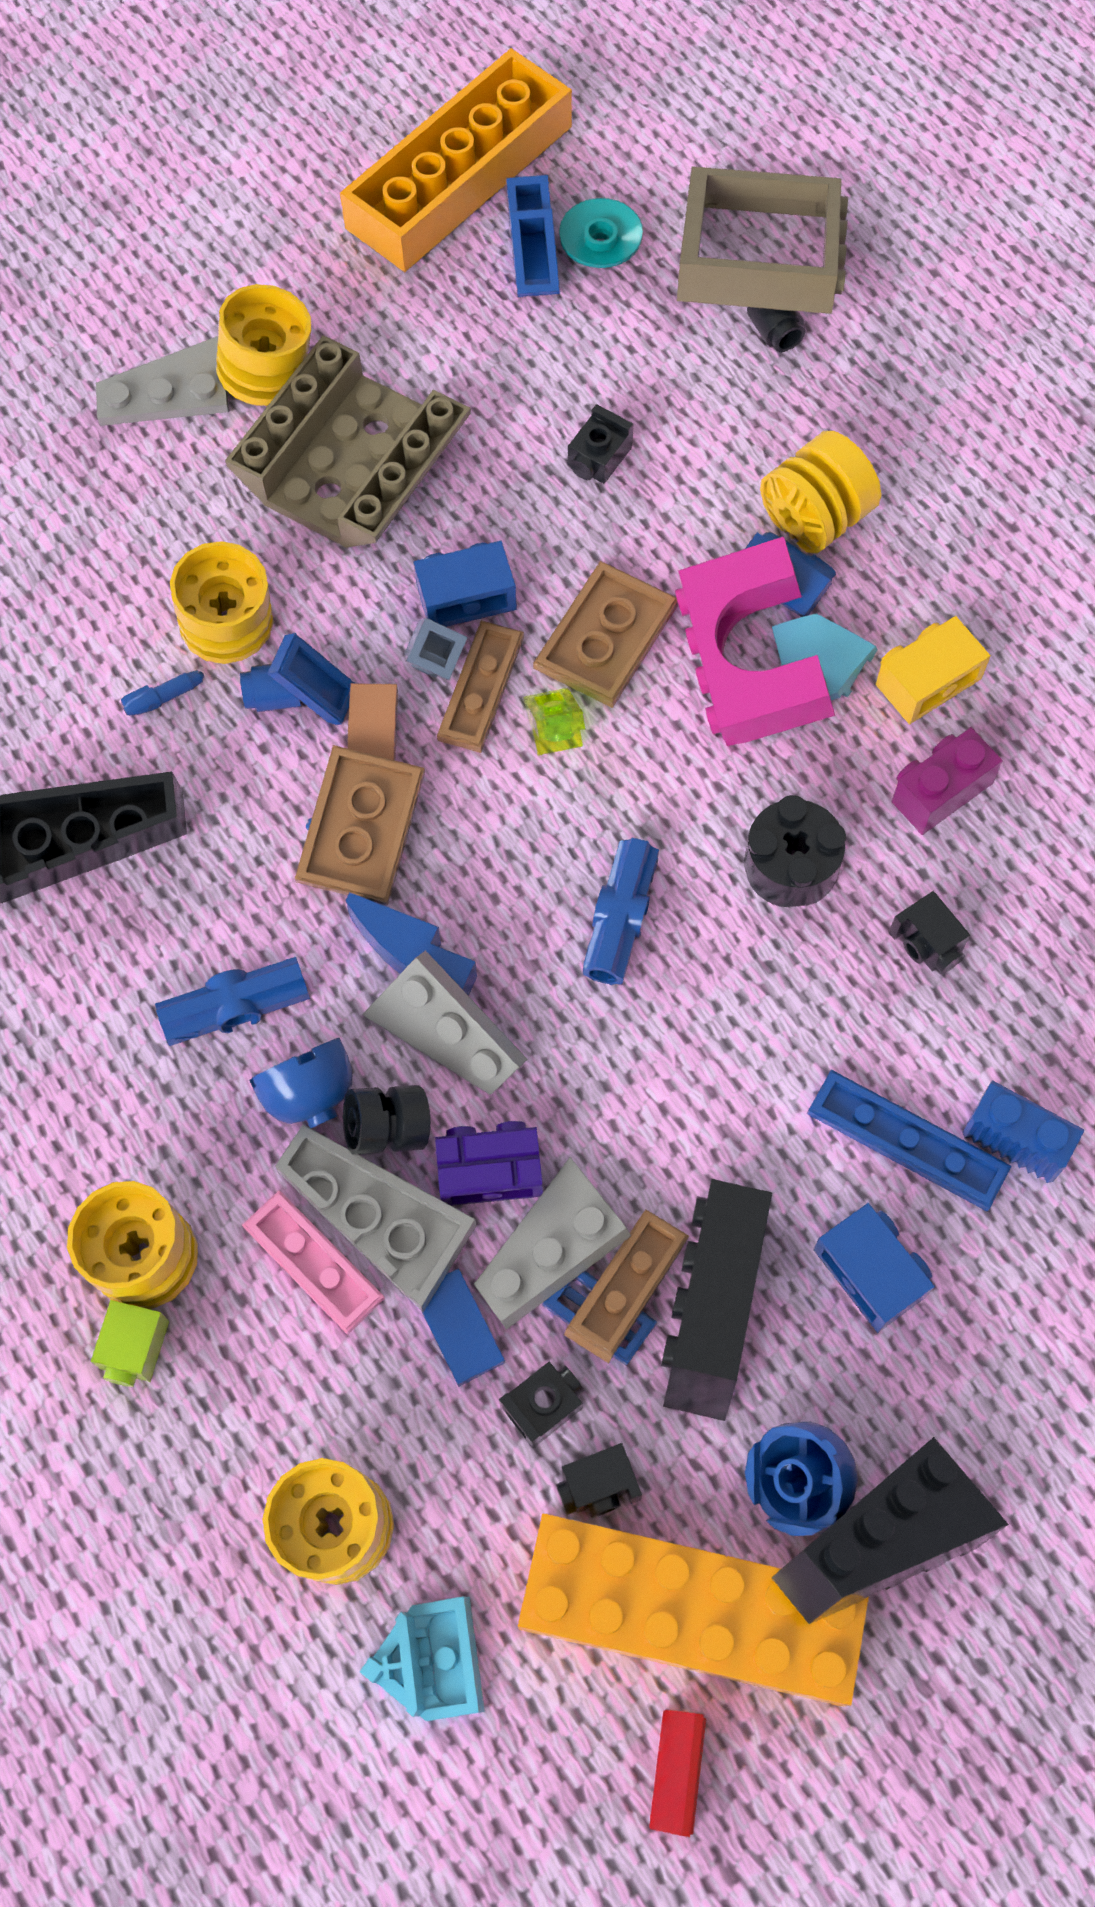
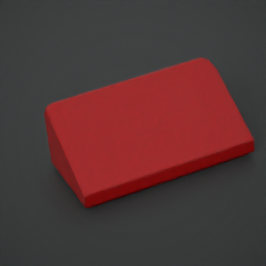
[649,1710,706,1837]

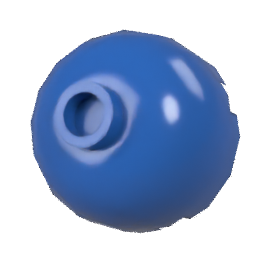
[249,1037,352,1129]
[745,1421,858,1536]

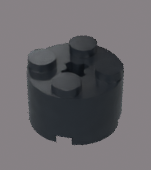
[744,795,846,907]

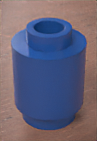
[240,664,302,712]

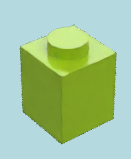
[91,1300,169,1387]

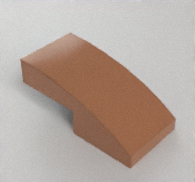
[347,683,398,761]

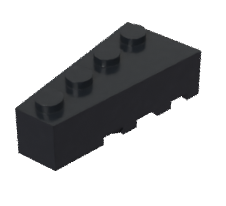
[0,771,187,904]
[661,1179,773,1421]
[771,1437,1009,1624]

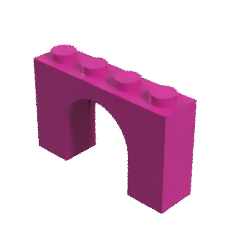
[675,537,835,746]

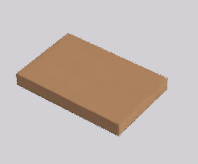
[533,561,678,708]
[295,745,425,905]

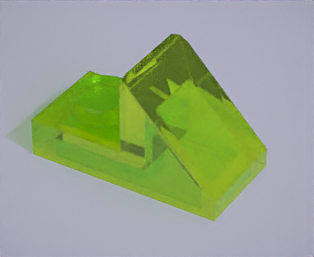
[523,688,585,756]

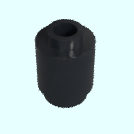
[747,307,805,352]

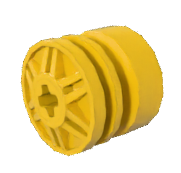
[216,284,311,406]
[760,431,882,554]
[170,541,274,664]
[67,1181,198,1309]
[262,1458,394,1585]

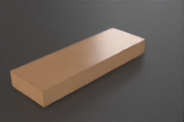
[437,620,524,753]
[564,1209,689,1363]

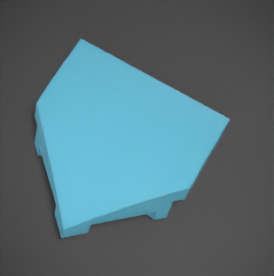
[772,614,878,701]
[360,1596,485,1721]

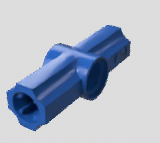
[583,838,659,985]
[155,957,310,1046]

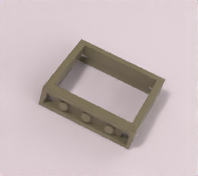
[677,166,848,314]

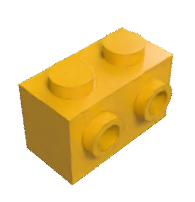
[876,616,991,725]

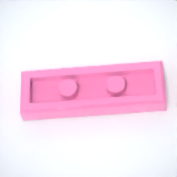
[242,1190,385,1335]

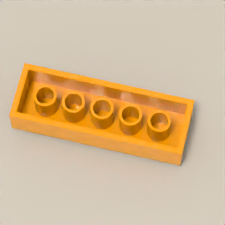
[340,48,572,272]
[518,1513,869,1707]

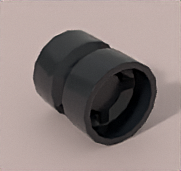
[342,1085,431,1155]

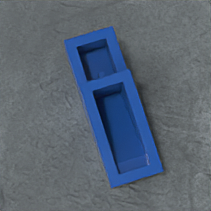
[506,175,560,297]
[345,892,477,996]

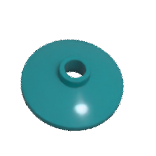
[559,198,643,268]

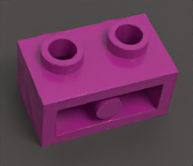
[891,727,1003,835]

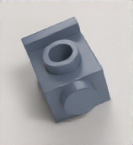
[404,618,468,680]

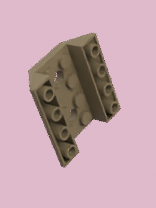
[225,335,471,548]

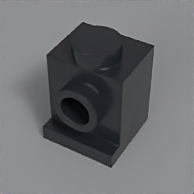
[568,404,633,484]
[889,890,970,974]
[499,1361,584,1449]
[555,1443,642,1518]

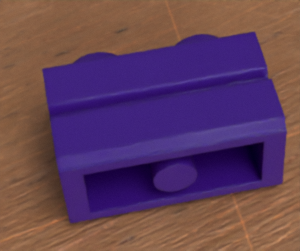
[435,1121,543,1206]

